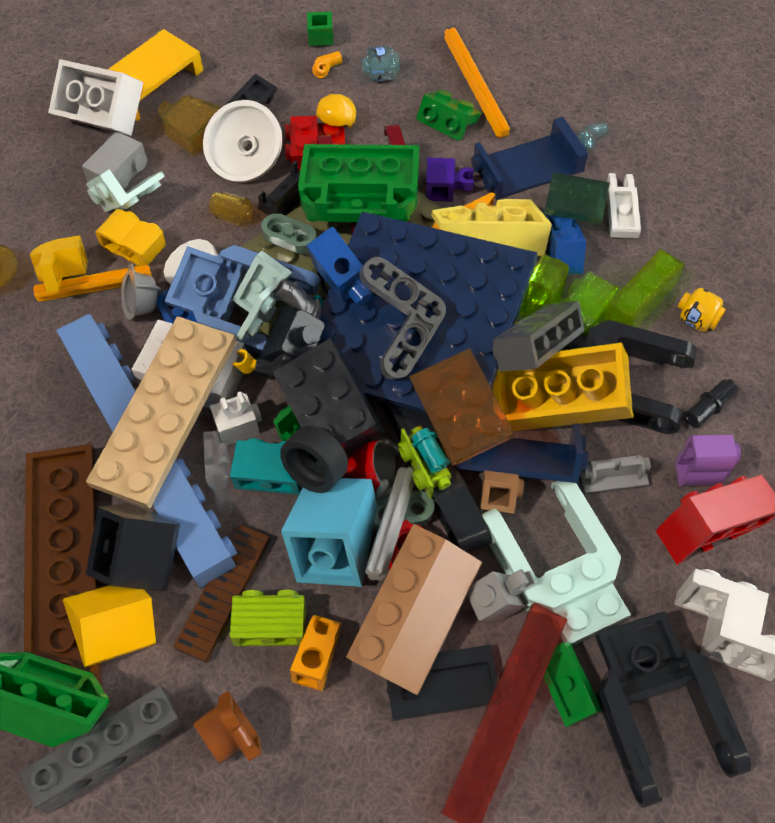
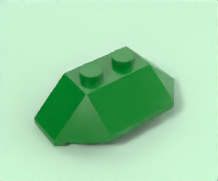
[0,652,109,747]

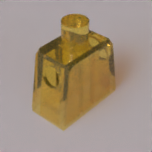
[158,95,222,157]

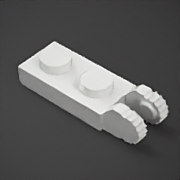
[607,173,641,238]

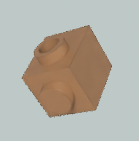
[480,470,524,514]

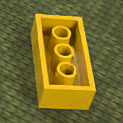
[493,342,633,432]

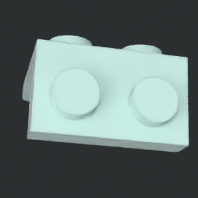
[86,169,165,212]
[232,251,292,341]

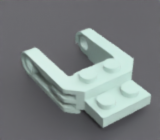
[482,481,631,646]

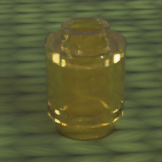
[209,191,253,226]

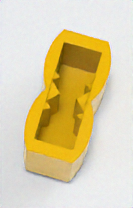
[95,209,166,266]

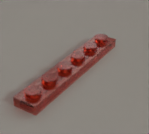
[440,602,567,823]

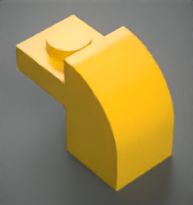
[30,235,88,293]

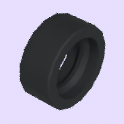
[280,425,348,493]

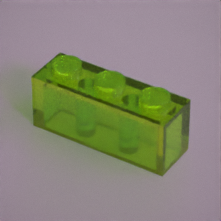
[602,248,685,327]

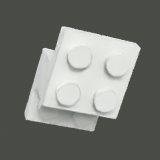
[674,568,775,681]

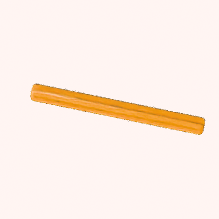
[444,27,510,139]

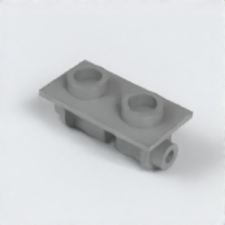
[580,455,651,494]

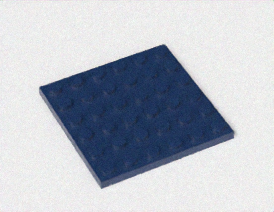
[316,212,538,429]

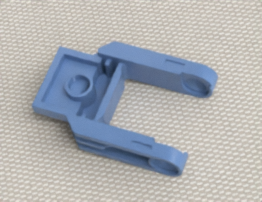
[165,245,321,355]

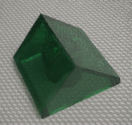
[544,172,610,224]

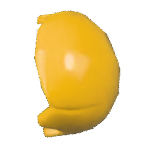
[316,94,356,128]

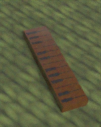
[173,524,271,663]

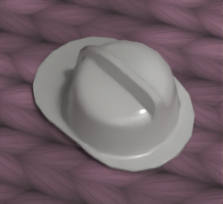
[121,263,162,320]

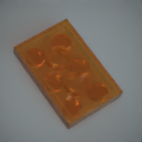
[409,348,515,466]

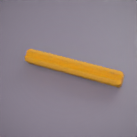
[33,264,152,302]

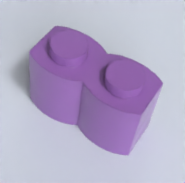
[675,435,741,487]

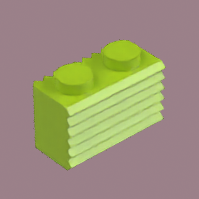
[230,590,306,647]

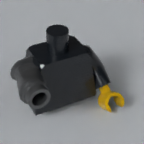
[232,279,325,376]

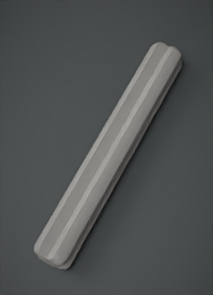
[365,467,415,581]

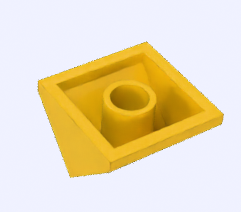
[63,585,156,667]

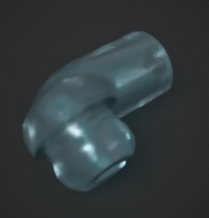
[577,121,609,149]

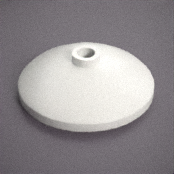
[203,100,282,183]

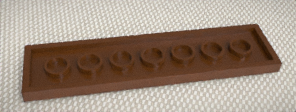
[24,444,102,687]

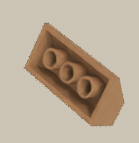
[346,524,482,695]

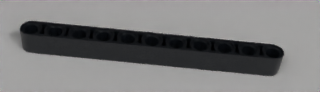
[317,271,492,554]

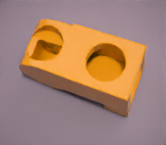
[290,615,342,692]

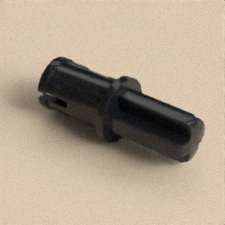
[683,379,738,428]

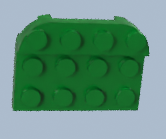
[298,144,419,222]

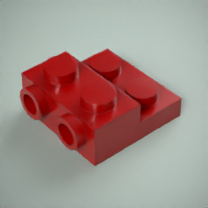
[285,115,345,170]

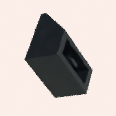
[86,503,180,591]

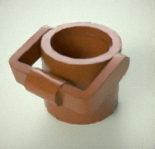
[193,691,262,765]

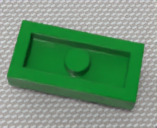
[535,642,602,727]

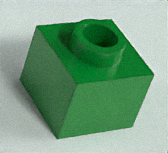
[307,11,334,46]

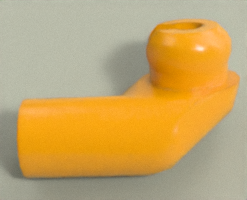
[312,51,343,78]

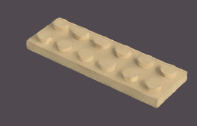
[86,316,237,509]

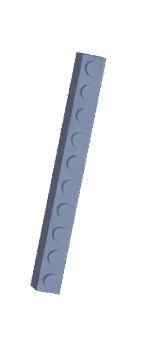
[56,314,237,589]

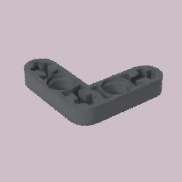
[360,257,446,380]

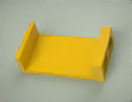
[108,29,203,121]

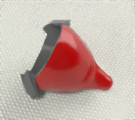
[342,436,399,500]

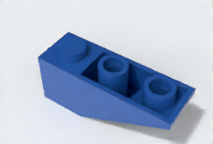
[542,205,586,275]

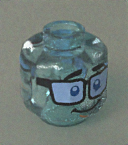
[361,45,400,82]

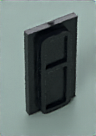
[386,645,502,721]

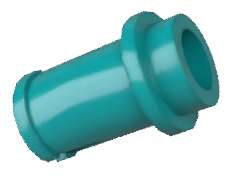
[412,428,450,474]

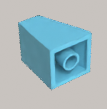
[281,478,377,587]

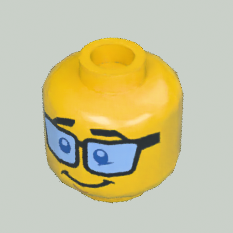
[677,288,726,332]

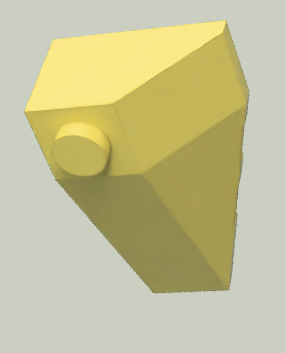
[431,199,552,256]

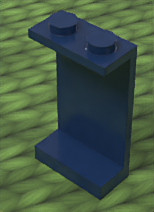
[471,117,588,200]
[457,424,588,483]

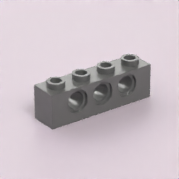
[493,301,585,372]
[19,686,185,814]

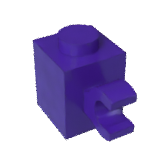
[426,157,474,202]

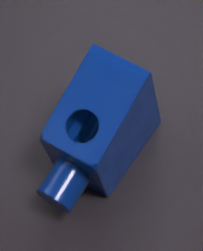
[306,226,373,307]

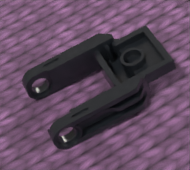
[560,320,697,434]
[595,611,751,808]

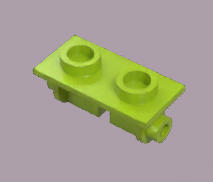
[398,426,452,499]

